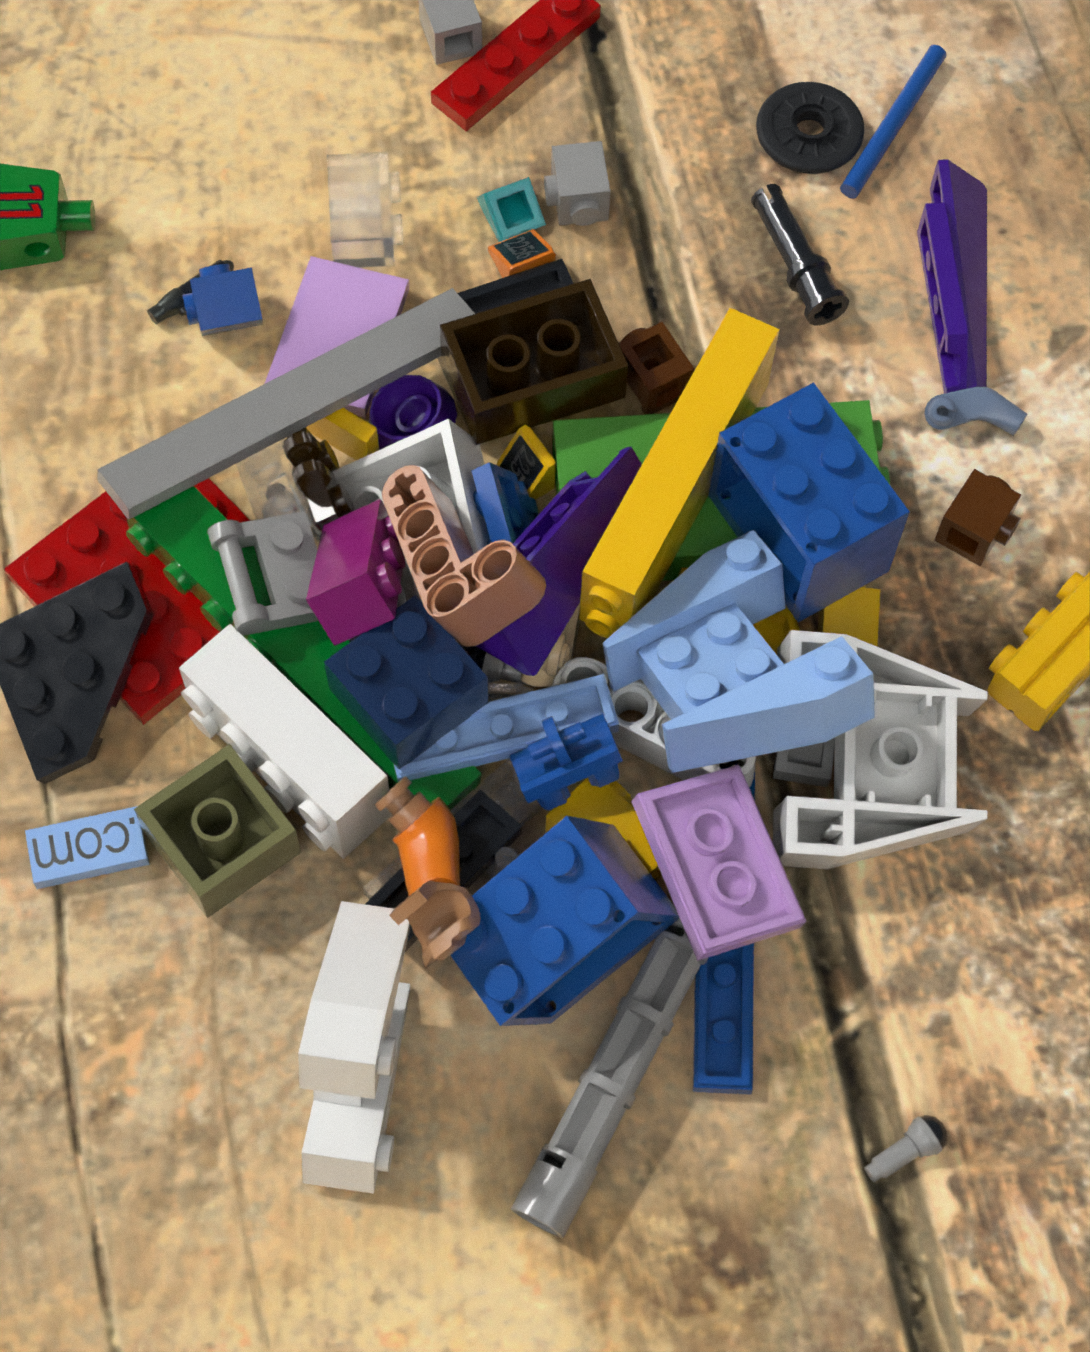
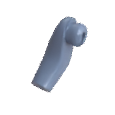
[924,387,1028,436]

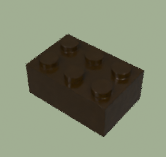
[439,279,628,445]

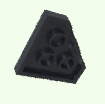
[0,562,154,784]

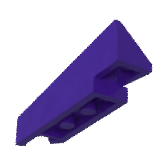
[917,159,987,394]
[476,447,642,676]

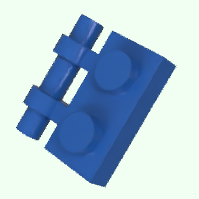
[471,462,539,545]

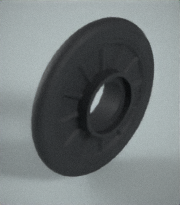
[756,82,864,174]

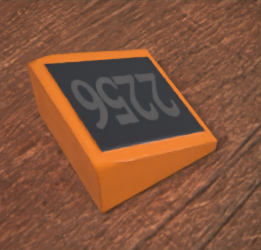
[488,229,556,278]

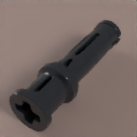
[751,184,849,326]

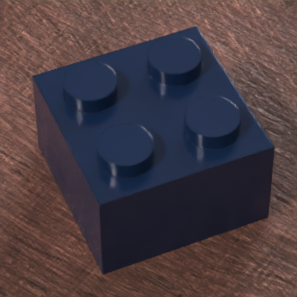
[324,595,488,769]

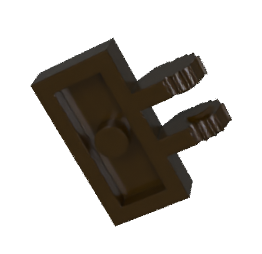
[282,427,355,529]

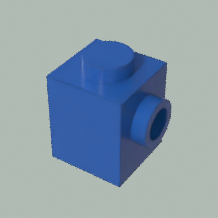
[183,264,263,336]

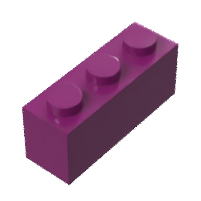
[306,499,406,646]

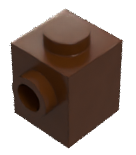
[934,469,1021,567]

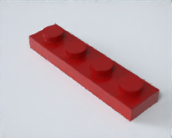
[431,0,601,132]

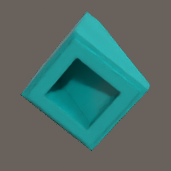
[477,177,546,242]

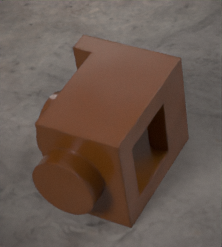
[619,322,695,415]

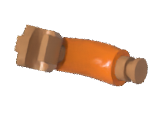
[374,776,481,969]

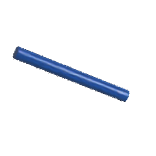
[840,45,947,199]

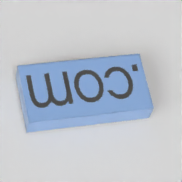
[25,806,150,889]

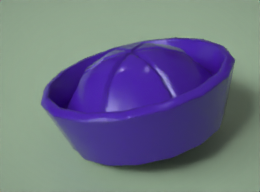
[369,375,457,450]

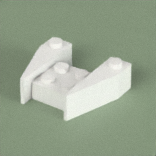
[773,630,987,869]
[298,901,411,1194]

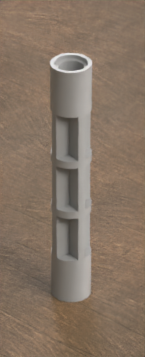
[511,901,708,1238]

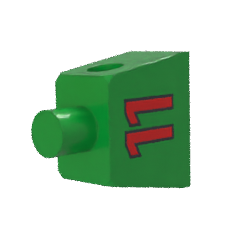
[0,163,95,270]

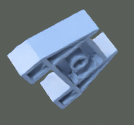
[603,530,875,773]

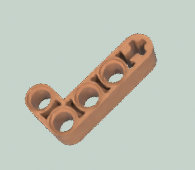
[382,465,546,647]

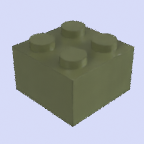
[134,744,301,918]

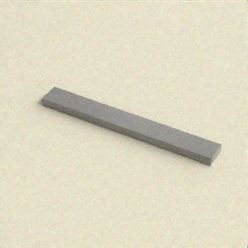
[97,288,475,520]

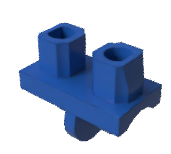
[509,713,623,811]

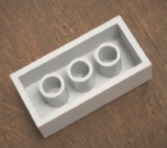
[179,624,392,859]

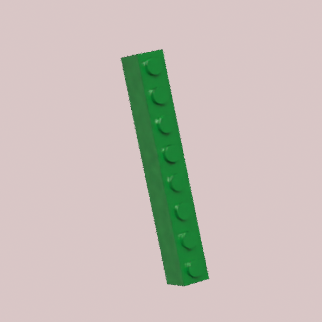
[126,486,482,814]

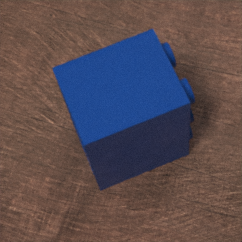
[708,382,910,622]
[451,816,679,1026]

